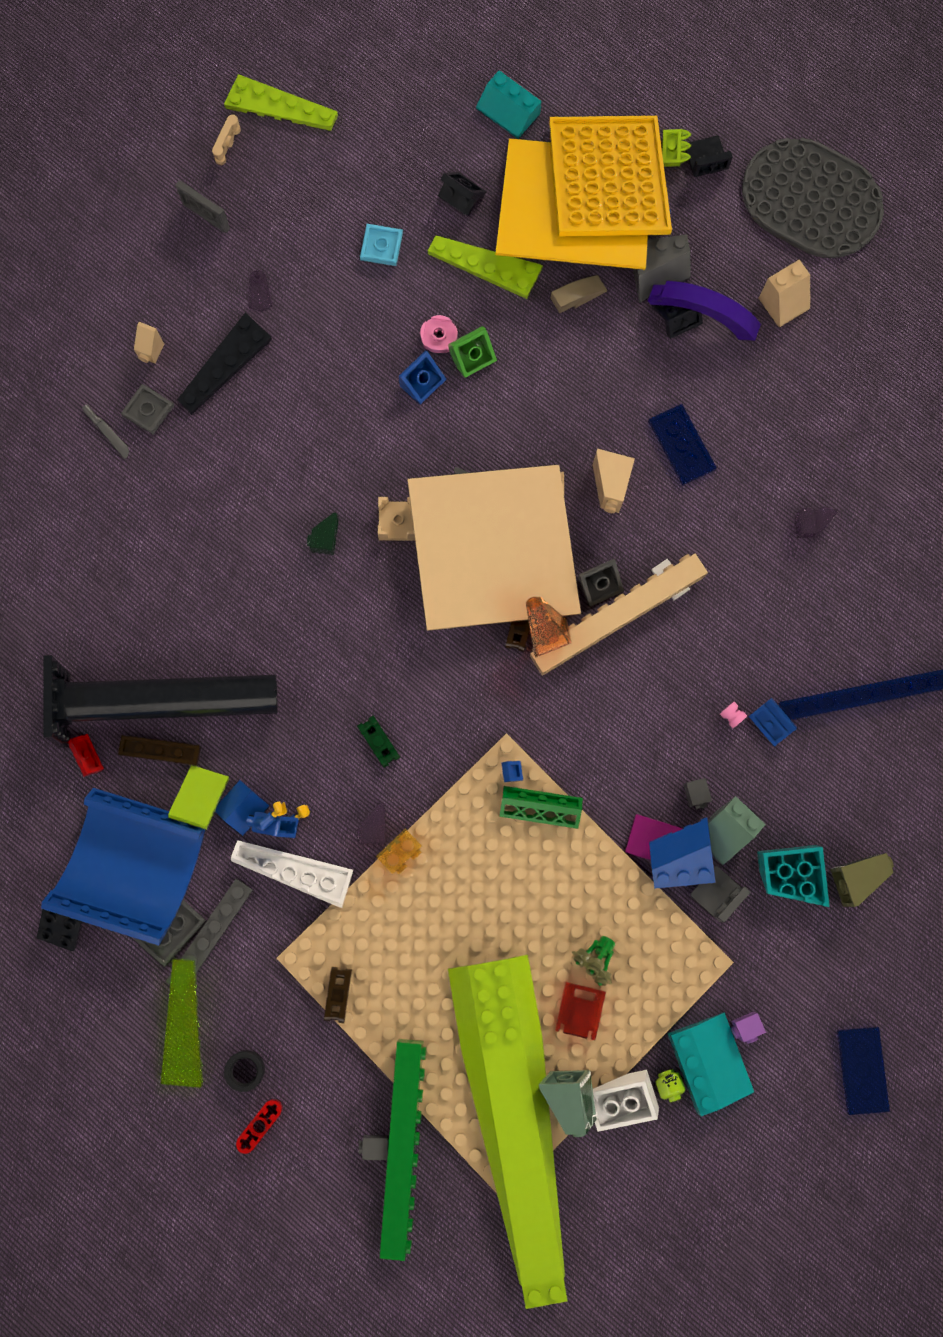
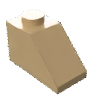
[134,322,164,363]

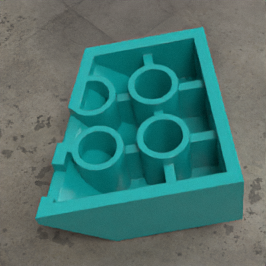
[757,845,830,907]

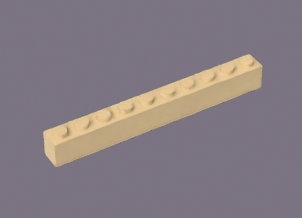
[530,553,708,676]

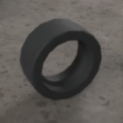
[224,1050,265,1092]

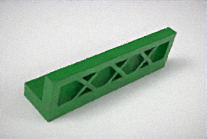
[499,786,583,829]

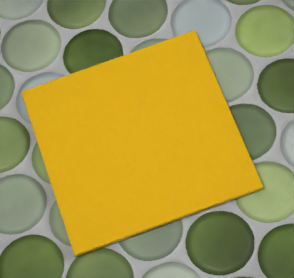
[495,138,648,270]

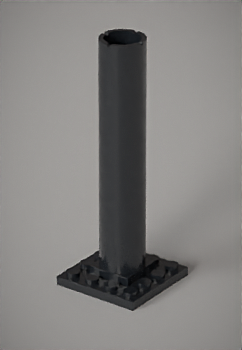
[43,655,278,748]

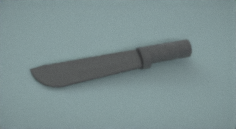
[82,404,129,459]

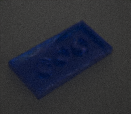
[648,404,717,486]
[837,1027,890,1115]

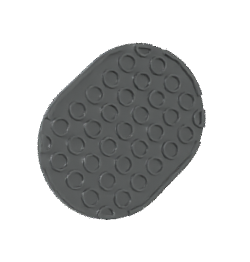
[742,138,884,258]

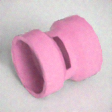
[720,701,747,729]

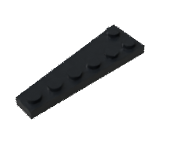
[177,312,272,415]

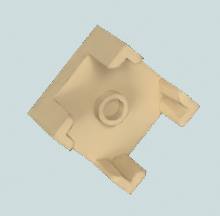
[378,497,415,541]

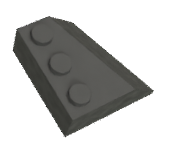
[633,234,691,303]

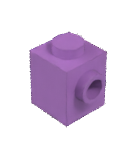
[731,1012,766,1044]

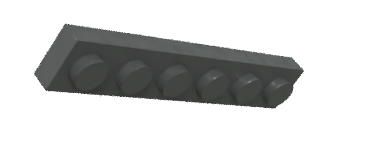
[166,879,253,993]

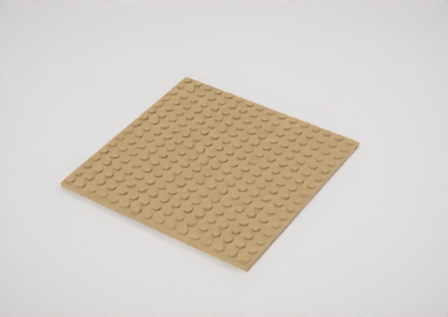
[277,733,734,1193]

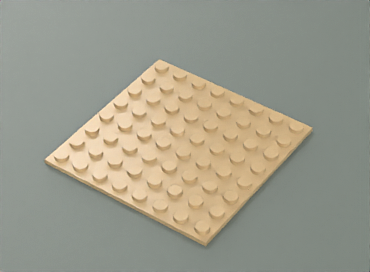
[407,465,581,631]

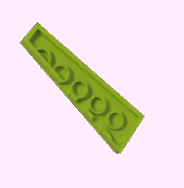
[224,74,338,131]
[428,236,543,299]

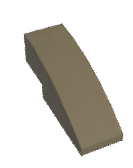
[551,275,607,313]

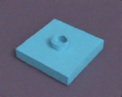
[360,224,403,266]

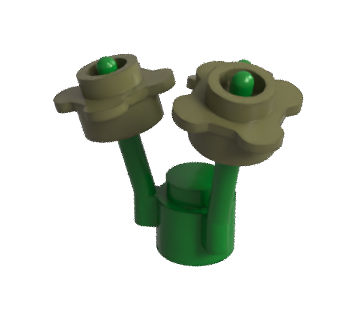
[572,936,615,986]

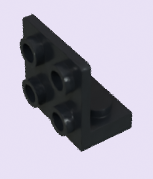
[686,136,733,177]
[651,305,703,339]
[37,909,82,951]

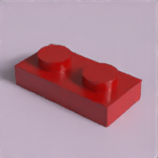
[68,734,104,777]

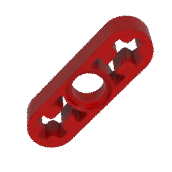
[236,1099,283,1154]

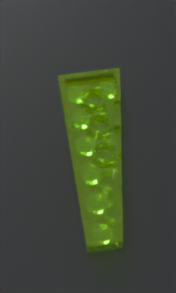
[161,958,203,1088]

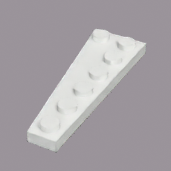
[231,840,353,908]

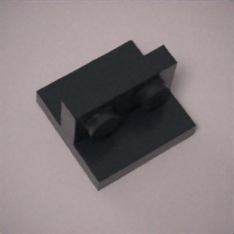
[438,172,487,216]

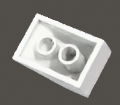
[593,1070,659,1132]

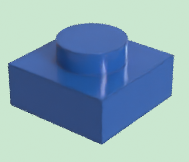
[502,761,523,782]

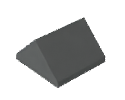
[577,559,624,607]

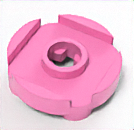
[420,315,458,353]

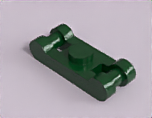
[357,715,401,768]

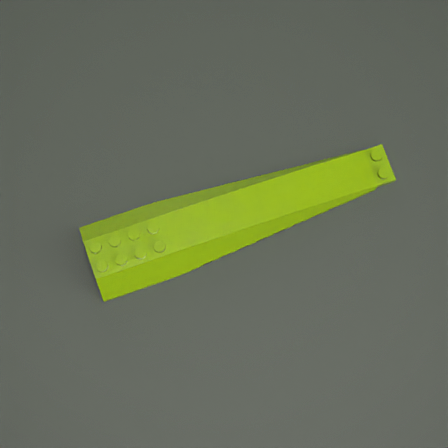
[448,954,568,1309]

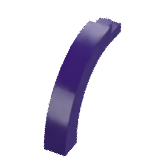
[648,281,761,341]

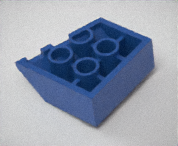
[649,817,716,889]

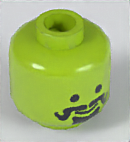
[655,1069,686,1103]

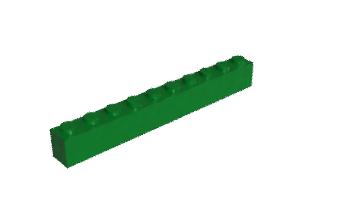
[380,1039,427,1261]

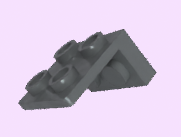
[690,866,750,923]

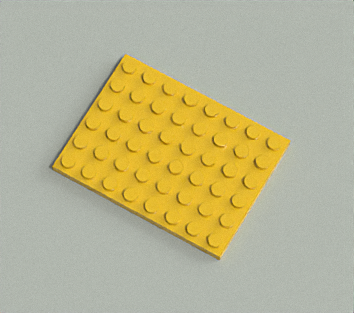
[549,116,672,236]

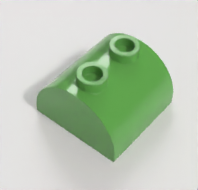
[448,326,497,378]

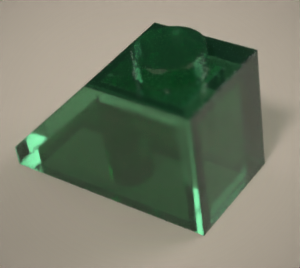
[307,513,339,555]

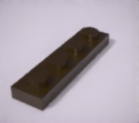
[118,735,201,766]

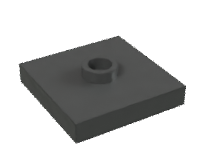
[121,384,175,435]

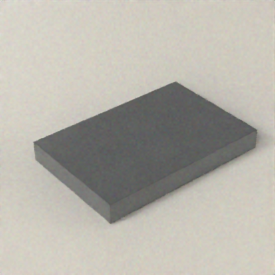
[175,180,230,233]
[135,899,207,967]

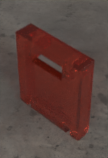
[555,981,606,1041]

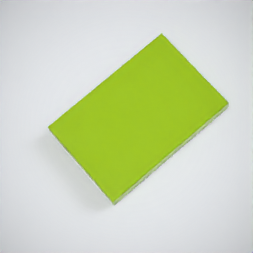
[168,765,229,830]

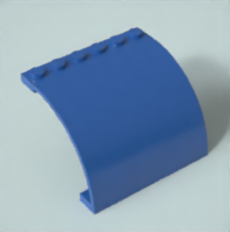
[41,788,205,946]

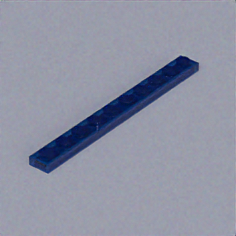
[778,669,943,720]

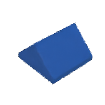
[399,350,446,404]
[215,780,269,836]

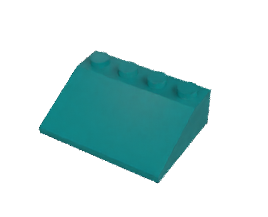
[667,1013,754,1116]

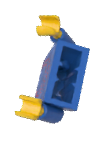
[247,802,310,838]

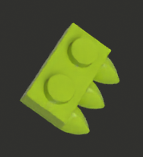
[662,129,691,167]

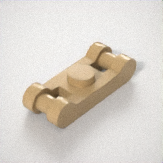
[212,115,241,165]

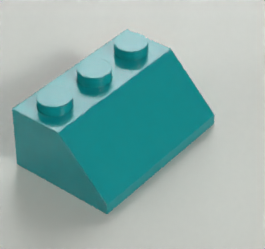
[476,70,542,139]

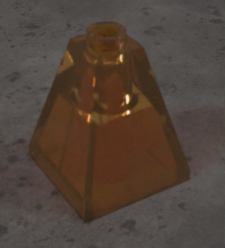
[526,597,572,658]

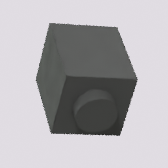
[683,778,712,810]
[359,1135,389,1160]

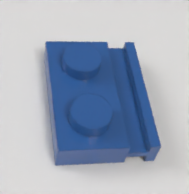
[749,698,797,746]

